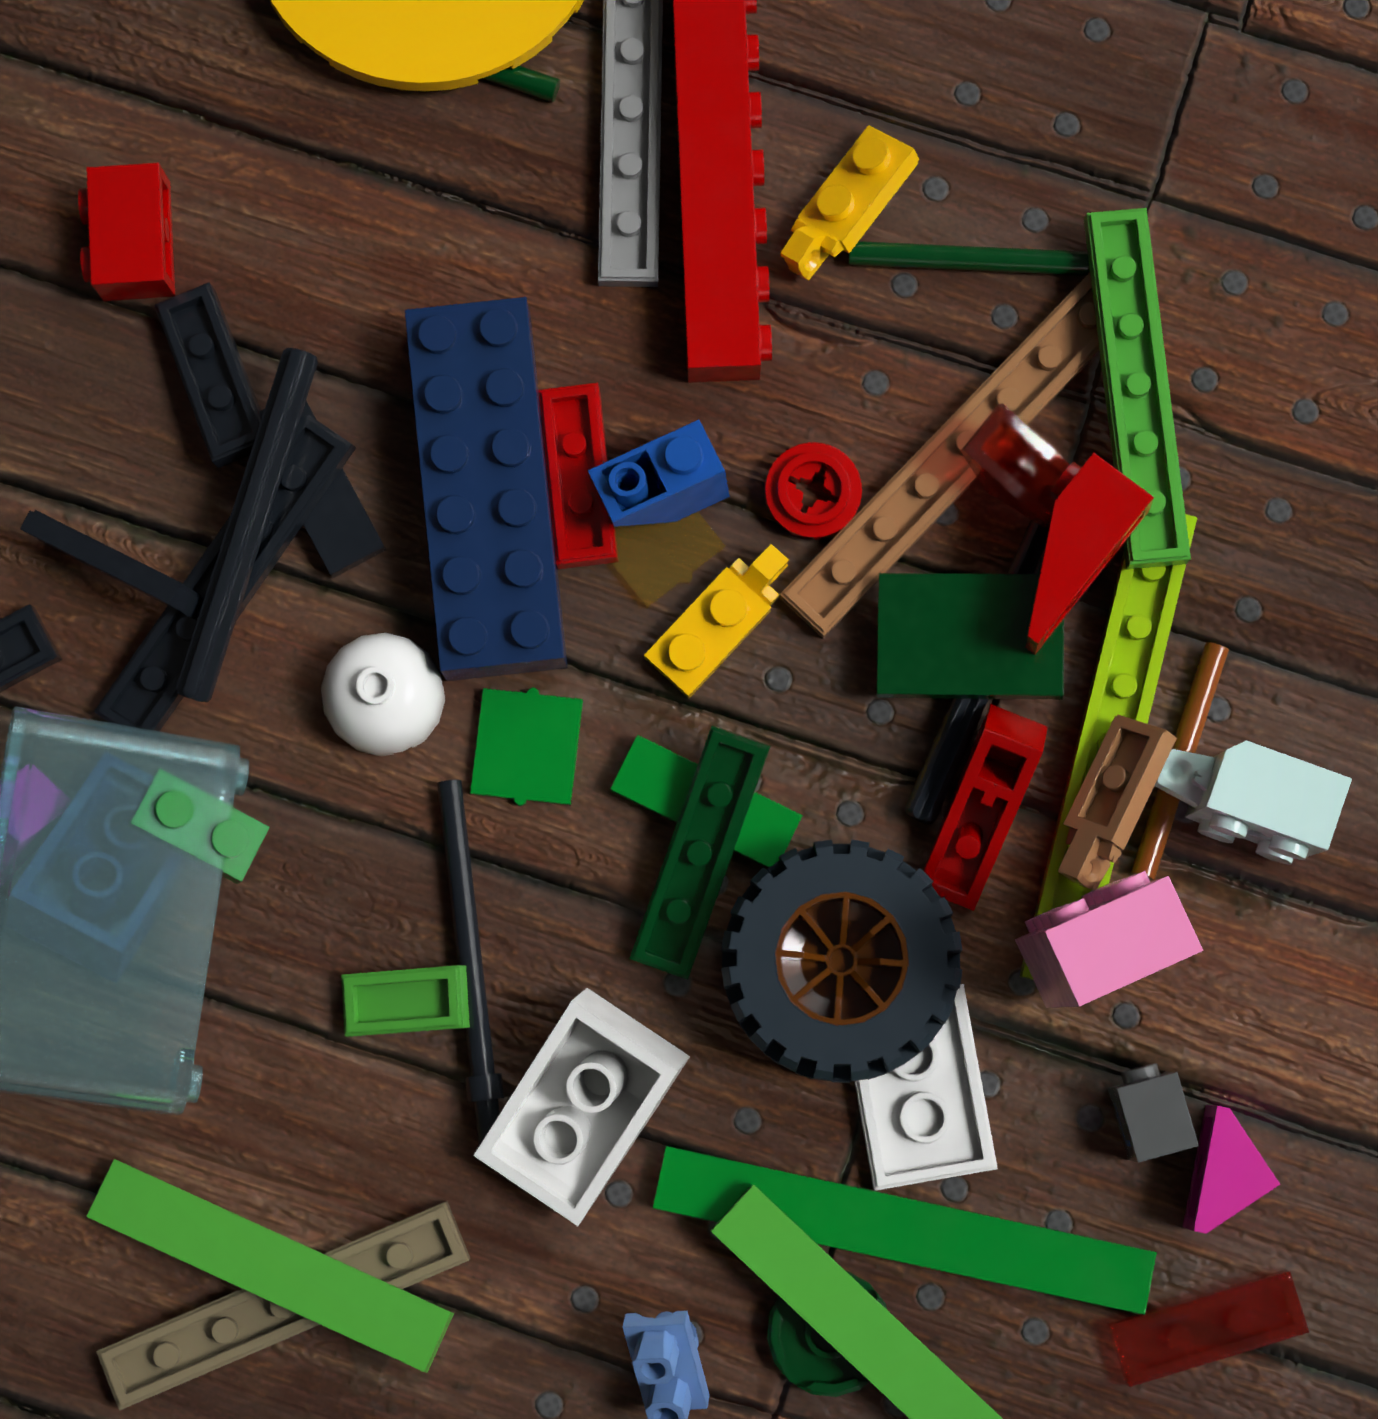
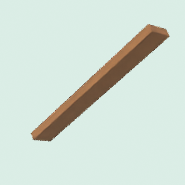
[779,273,1100,639]

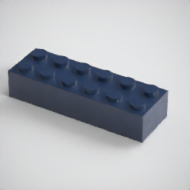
[405,297,568,681]

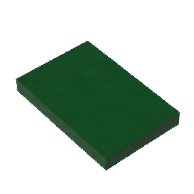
[877,573,1064,700]

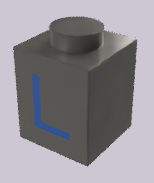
[1108,1063,1199,1163]

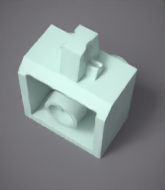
[1155,740,1352,865]

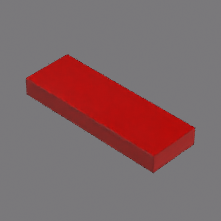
[538,383,619,569]

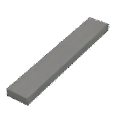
[598,0,663,287]

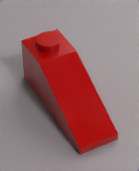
[1025,453,1154,655]
[923,704,1048,911]

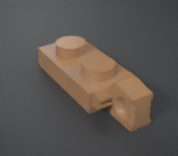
[1058,715,1177,890]

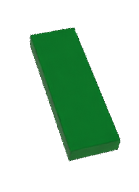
[610,735,803,868]

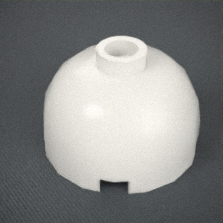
[321,633,445,756]

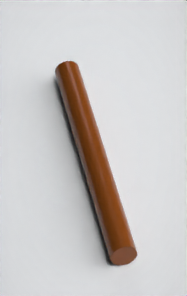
[1131,642,1229,880]

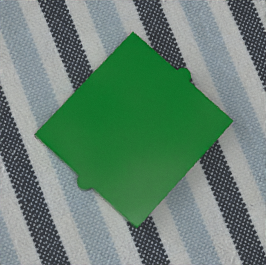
[470,688,583,806]

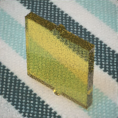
[611,512,726,609]

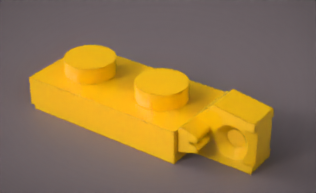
[780,125,920,281]
[644,544,789,699]

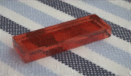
[1107,1269,1310,1387]

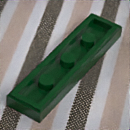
[630,725,771,980]

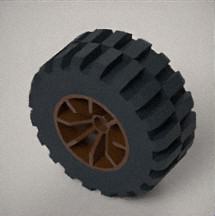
[721,839,963,1083]

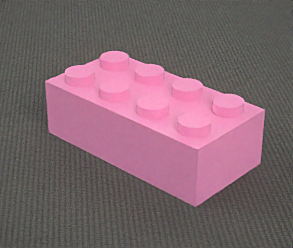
[1015,871,1203,1008]

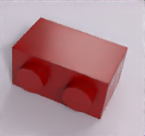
[78,163,175,301]

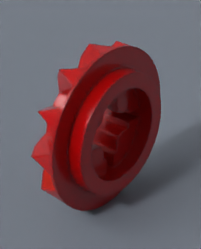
[765,442,862,540]

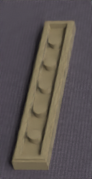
[96,1201,471,1411]

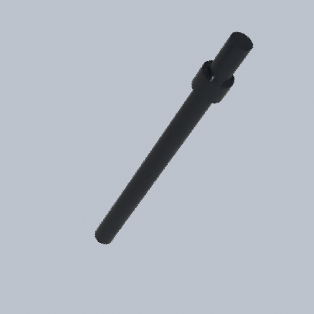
[437,780,504,1146]

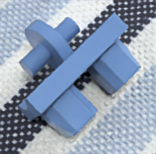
[622,1311,710,1419]

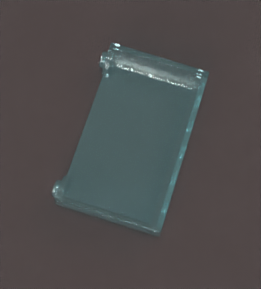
[0,706,249,1116]

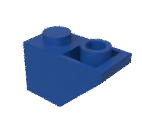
[588,420,730,527]

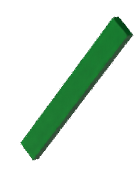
[653,1146,1157,1315]

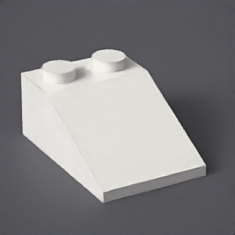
[473,988,690,1226]

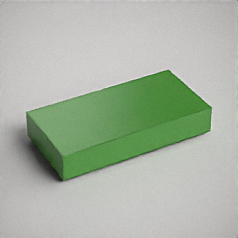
[341,965,470,1037]

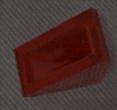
[960,403,1070,530]

